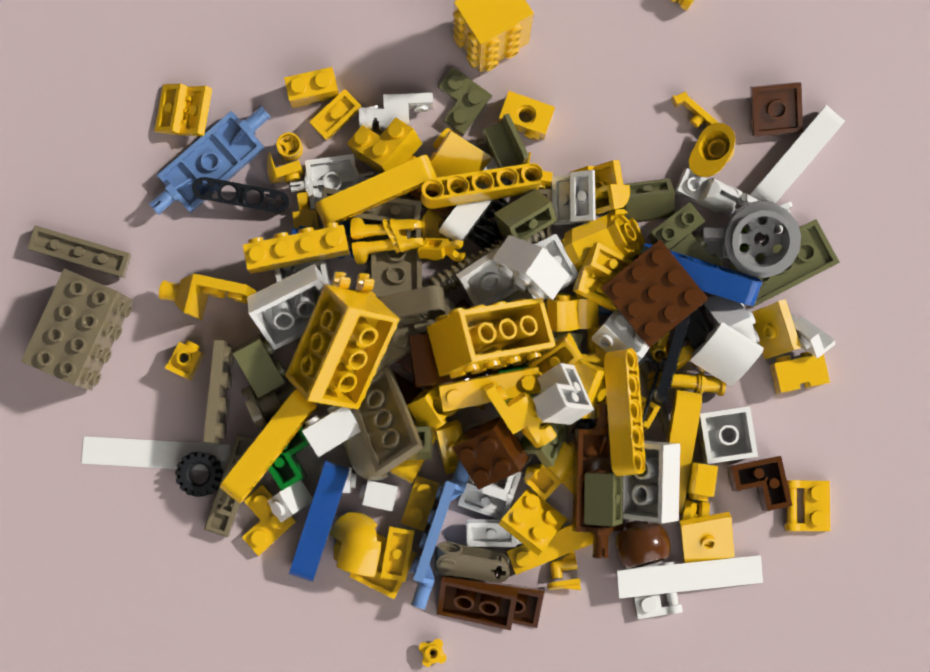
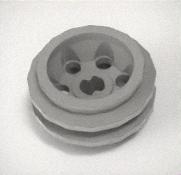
[723,201,801,278]

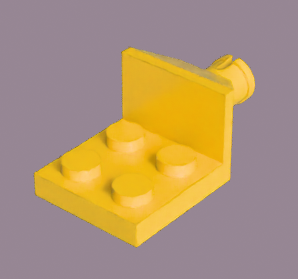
[159,273,258,320]

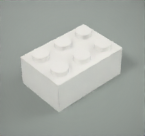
[247,264,328,350]
[623,441,680,523]

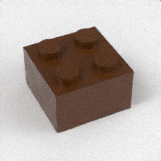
[452,416,529,490]

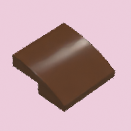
[408,334,464,388]

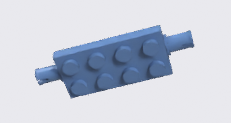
[148,106,271,215]
[411,460,470,609]

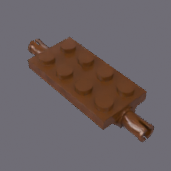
[572,404,624,559]

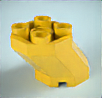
[560,209,645,273]

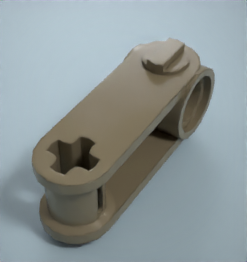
[434,541,510,583]

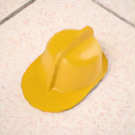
[689,123,736,177]

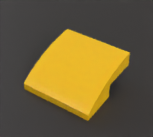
[154,83,212,136]
[429,131,492,193]
[573,242,633,311]

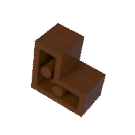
[726,456,793,511]

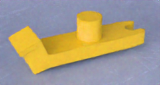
[671,91,719,128]

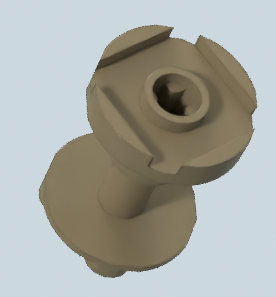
[241,385,320,433]

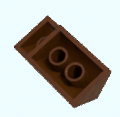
[437,576,545,630]

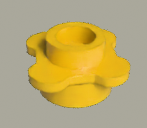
[419,638,447,667]

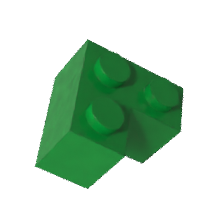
[268,423,310,491]

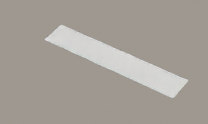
[81,436,231,472]
[617,555,763,598]

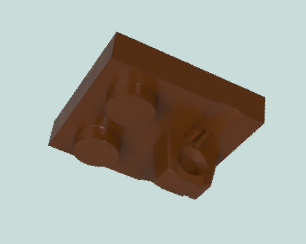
[750,82,803,137]

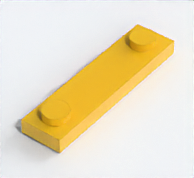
[437,366,541,412]
[506,524,609,575]

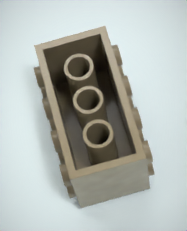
[21,268,133,391]

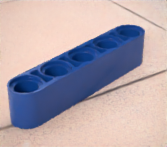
[640,244,763,306]
[289,461,350,582]

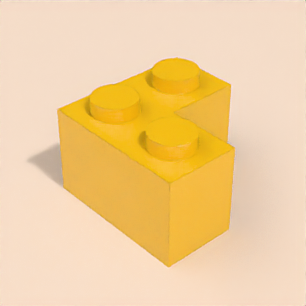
[347,117,423,174]

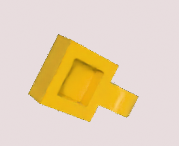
[292,192,320,230]
[418,238,466,262]

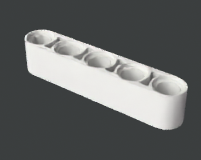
[750,105,845,203]
[439,152,528,242]

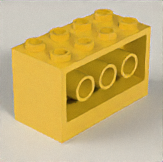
[285,284,400,409]

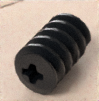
[468,198,509,250]

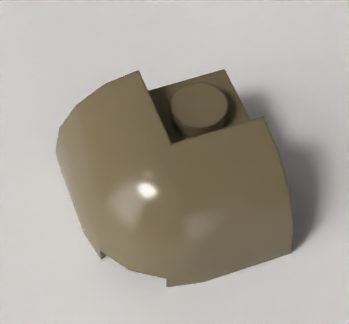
[342,432,389,481]

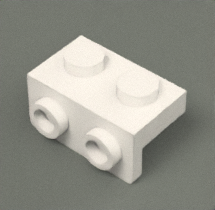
[591,310,650,362]
[790,313,835,359]

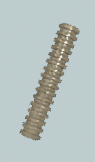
[429,230,546,293]

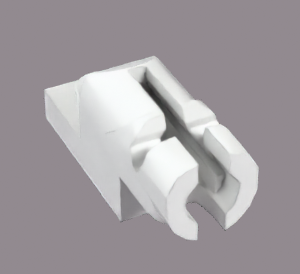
[359,93,433,132]
[674,168,758,216]

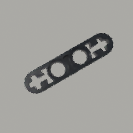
[192,177,289,213]

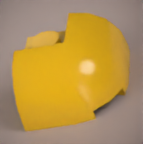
[571,160,630,215]
[330,511,381,576]

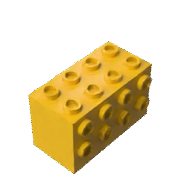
[452,0,534,73]
[427,297,556,379]

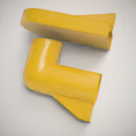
[547,552,581,591]

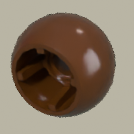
[615,520,671,569]

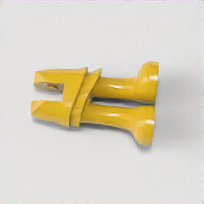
[350,217,424,265]

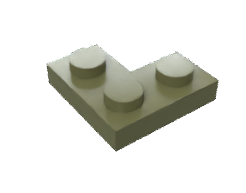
[438,67,492,136]

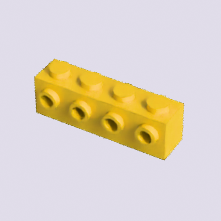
[242,222,350,274]

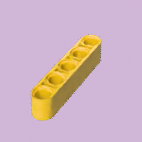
[314,155,437,225]
[421,163,544,209]
[604,348,646,476]
[220,389,317,504]
[666,390,702,514]

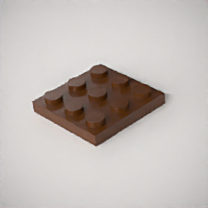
[600,240,708,348]

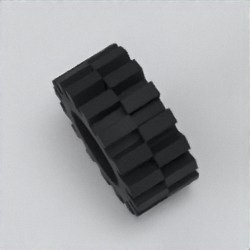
[175,451,224,497]

